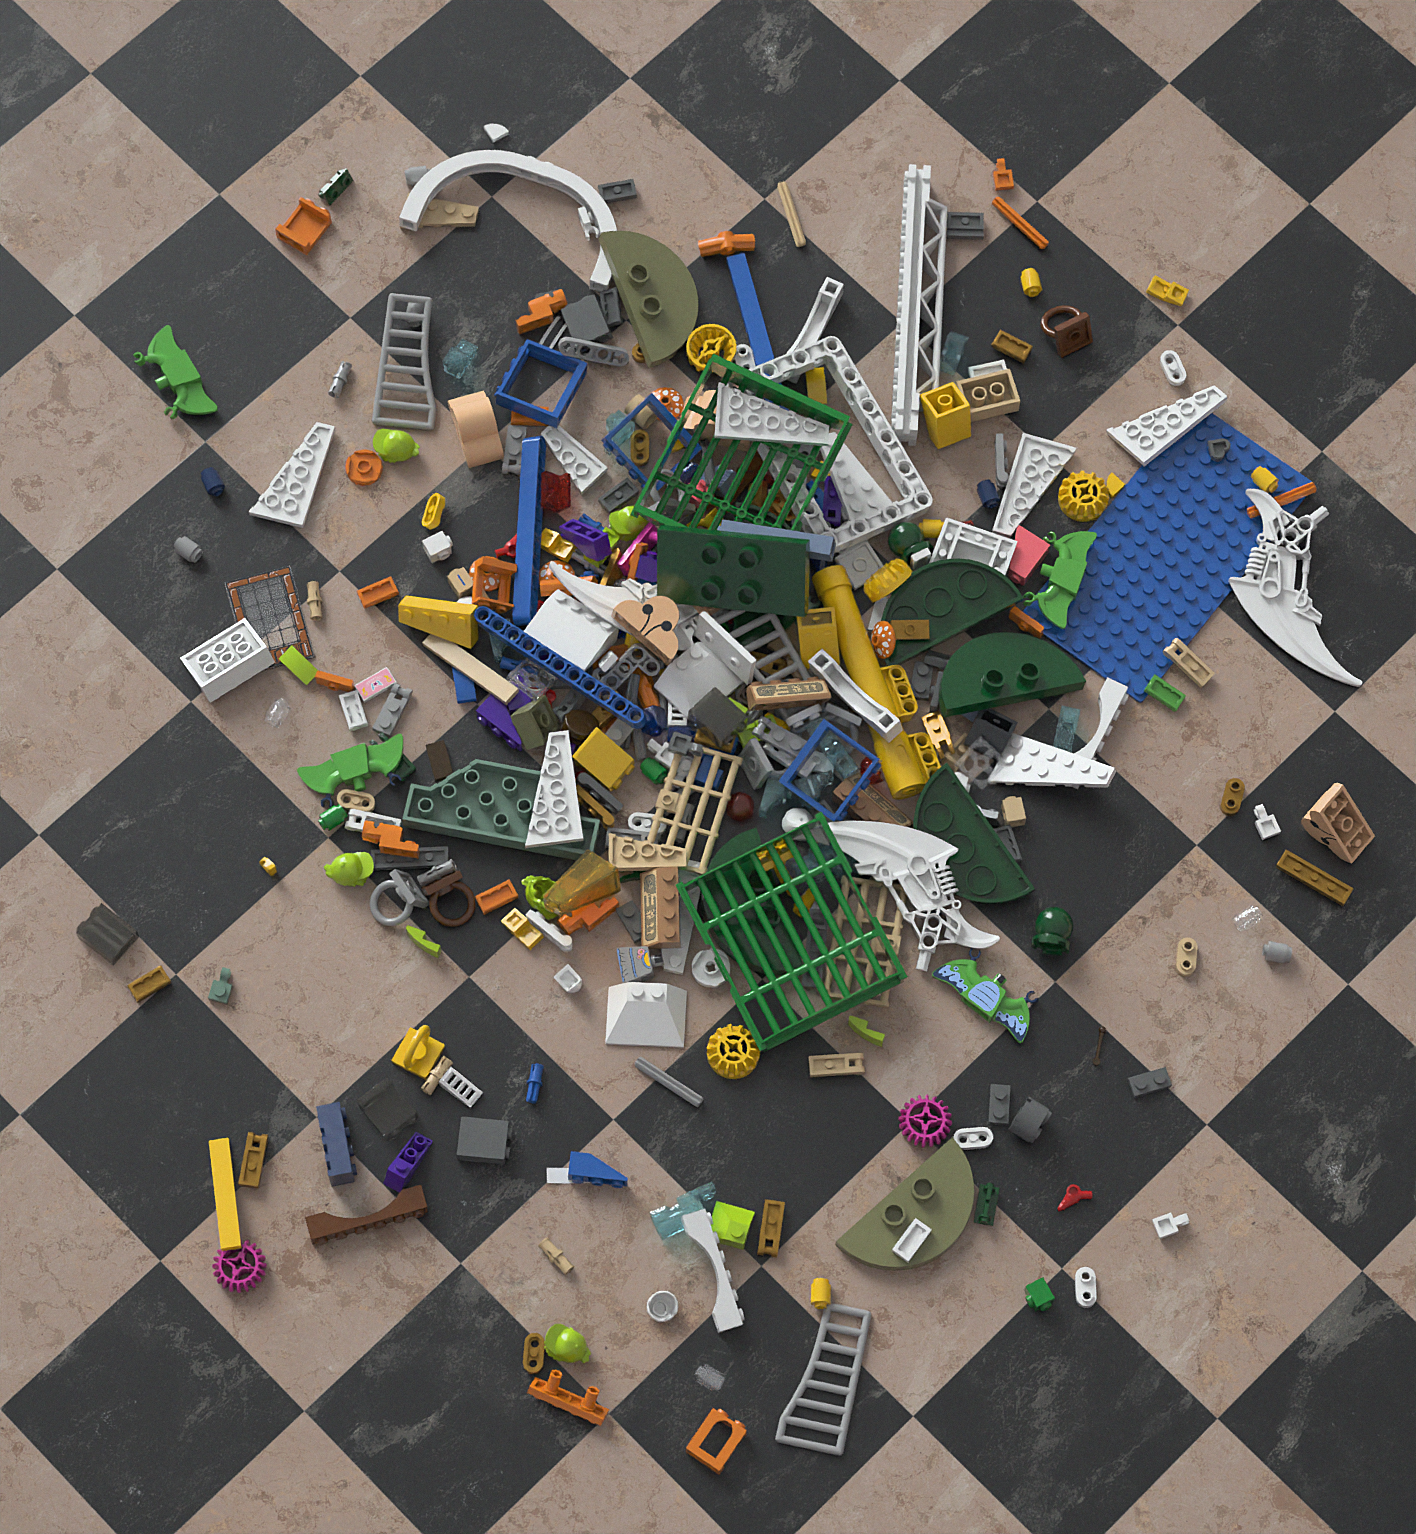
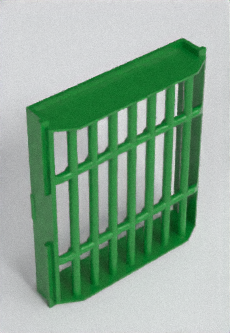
[630,354,853,532]
[675,812,908,1052]

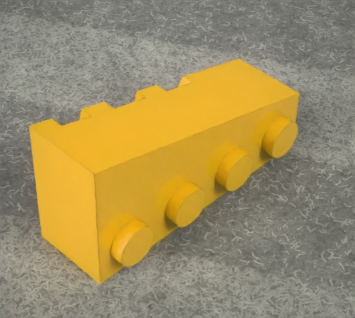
[398,596,478,649]

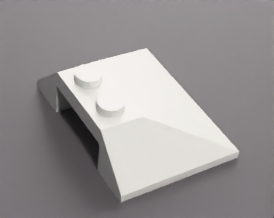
[929,517,1018,575]
[654,642,744,725]
[605,982,687,1048]

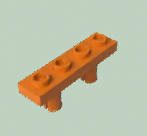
[527,1370,609,1426]

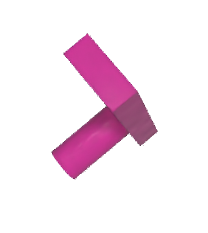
[617,522,657,577]

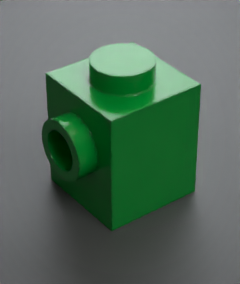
[1024,1277,1055,1312]

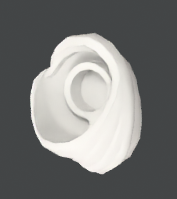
[782,808,814,841]

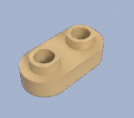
[337,789,375,812]
[1176,938,1198,977]

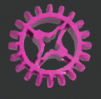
[898,1094,952,1148]
[212,1240,267,1293]

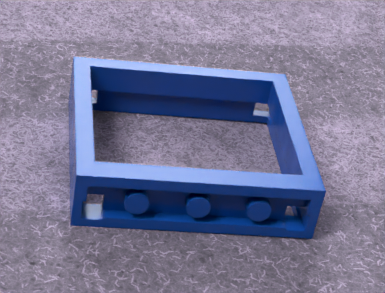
[494,339,588,429]
[601,393,702,491]
[779,719,882,822]

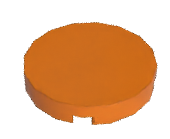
[345,449,383,486]

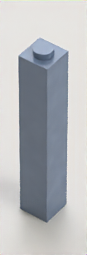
[717,520,836,562]

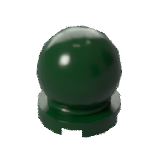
[888,521,934,566]
[1031,907,1073,956]

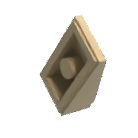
[941,733,975,773]

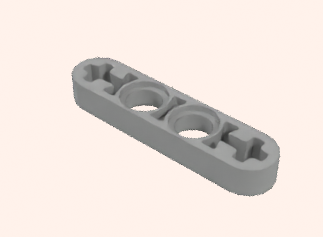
[558,337,629,366]

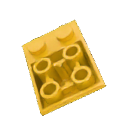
[796,607,840,669]

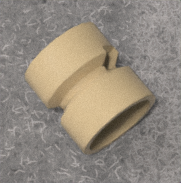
[624,394,657,429]

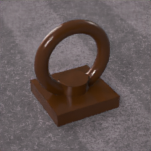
[1040,305,1093,358]
[421,870,476,927]

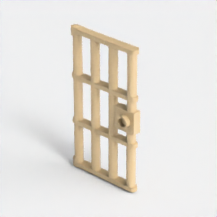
[647,747,743,876]
[819,875,907,1008]

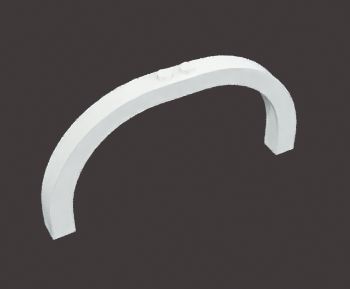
[399,150,617,292]

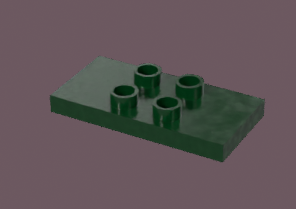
[657,525,810,617]

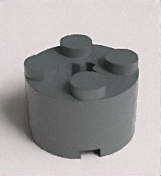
[1008,1096,1052,1143]

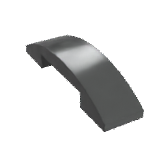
[802,908,828,987]

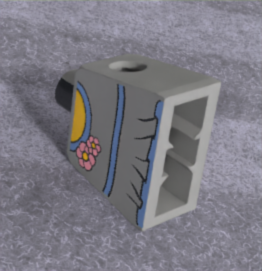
[616,946,664,983]

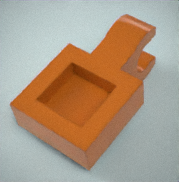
[993,158,1014,191]

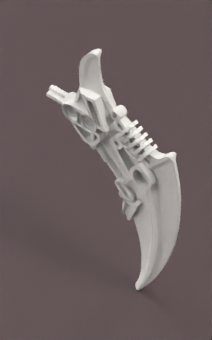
[1228,489,1362,687]
[549,561,729,652]
[793,821,1000,972]

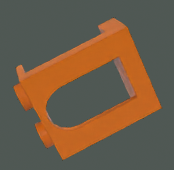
[472,556,517,613]
[686,1408,747,1475]

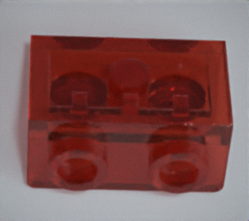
[541,471,571,513]

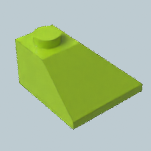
[711,1201,755,1250]

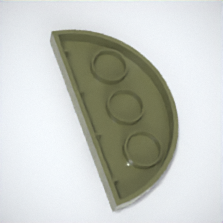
[599,231,698,369]
[835,1137,974,1271]

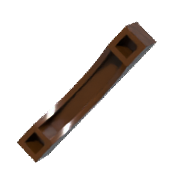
[305,1185,428,1245]

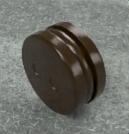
[561,709,599,745]

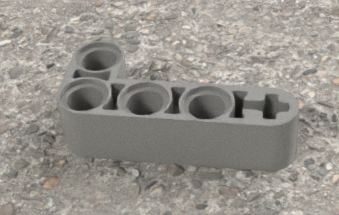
[592,643,661,702]

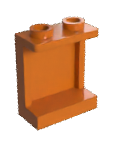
[275,197,332,255]

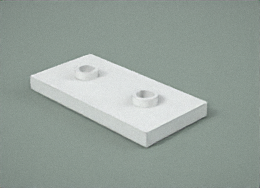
[696,611,756,685]

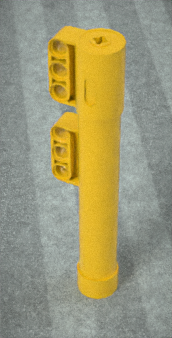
[812,565,941,800]

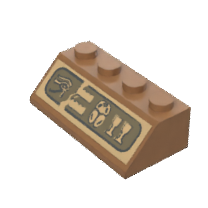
[746,677,831,711]
[832,773,913,828]
[640,866,681,949]

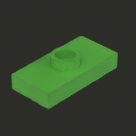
[1144,674,1186,712]

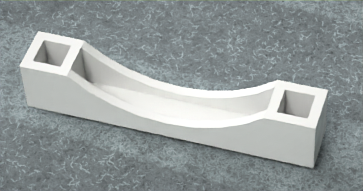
[787,277,844,383]
[808,649,903,743]
[1072,677,1129,789]
[681,1209,745,1333]

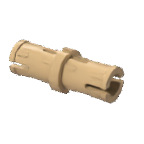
[307,581,323,621]
[420,1056,453,1096]
[538,1237,574,1275]

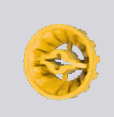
[686,324,736,372]
[1058,470,1109,522]
[864,558,913,602]
[707,1024,760,1079]

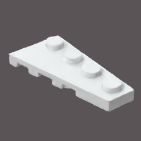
[541,425,608,495]

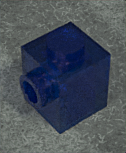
[639,705,668,737]

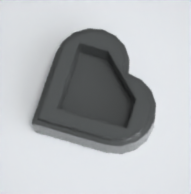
[1207,439,1230,462]

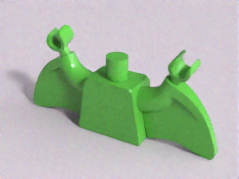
[133,325,218,419]
[1023,531,1097,629]

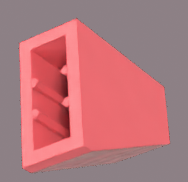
[1008,525,1050,586]

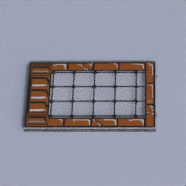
[225,566,315,672]

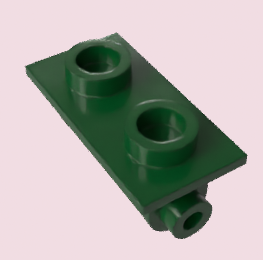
[318,168,354,205]
[974,1183,1000,1226]

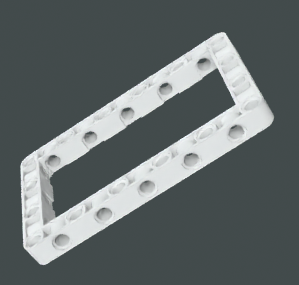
[727,336,933,553]

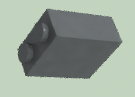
[561,294,614,353]
[457,1117,513,1165]

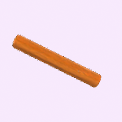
[992,197,1049,249]
[1247,482,1316,518]

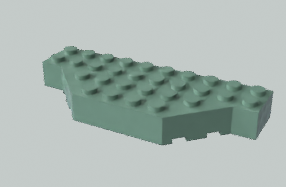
[402,759,600,863]

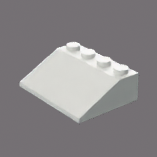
[524,589,619,671]
[181,618,275,703]

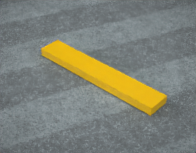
[209,1138,242,1251]

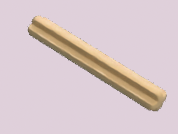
[778,181,806,247]

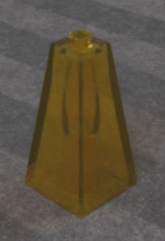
[543,849,621,916]

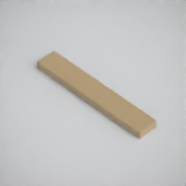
[422,634,519,705]

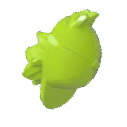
[373,428,420,463]
[609,506,651,542]
[324,852,374,887]
[521,875,565,920]
[544,1323,591,1363]

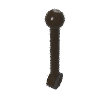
[1092,1026,1106,1066]

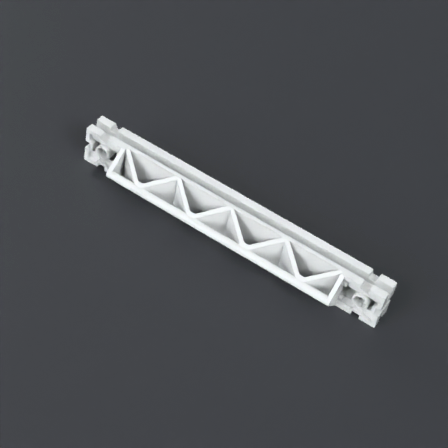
[891,164,947,446]

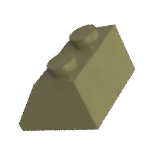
[510,695,561,750]

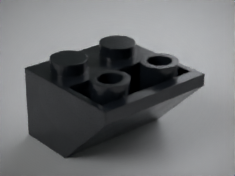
[963,708,1018,762]

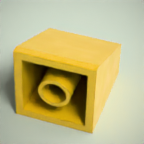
[920,382,971,449]
[572,727,635,792]

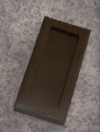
[426,740,453,782]

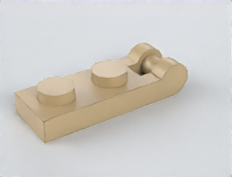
[1163,638,1215,688]
[809,1053,865,1077]

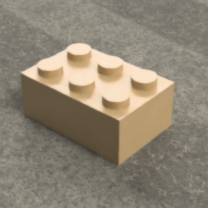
[956,369,1020,422]

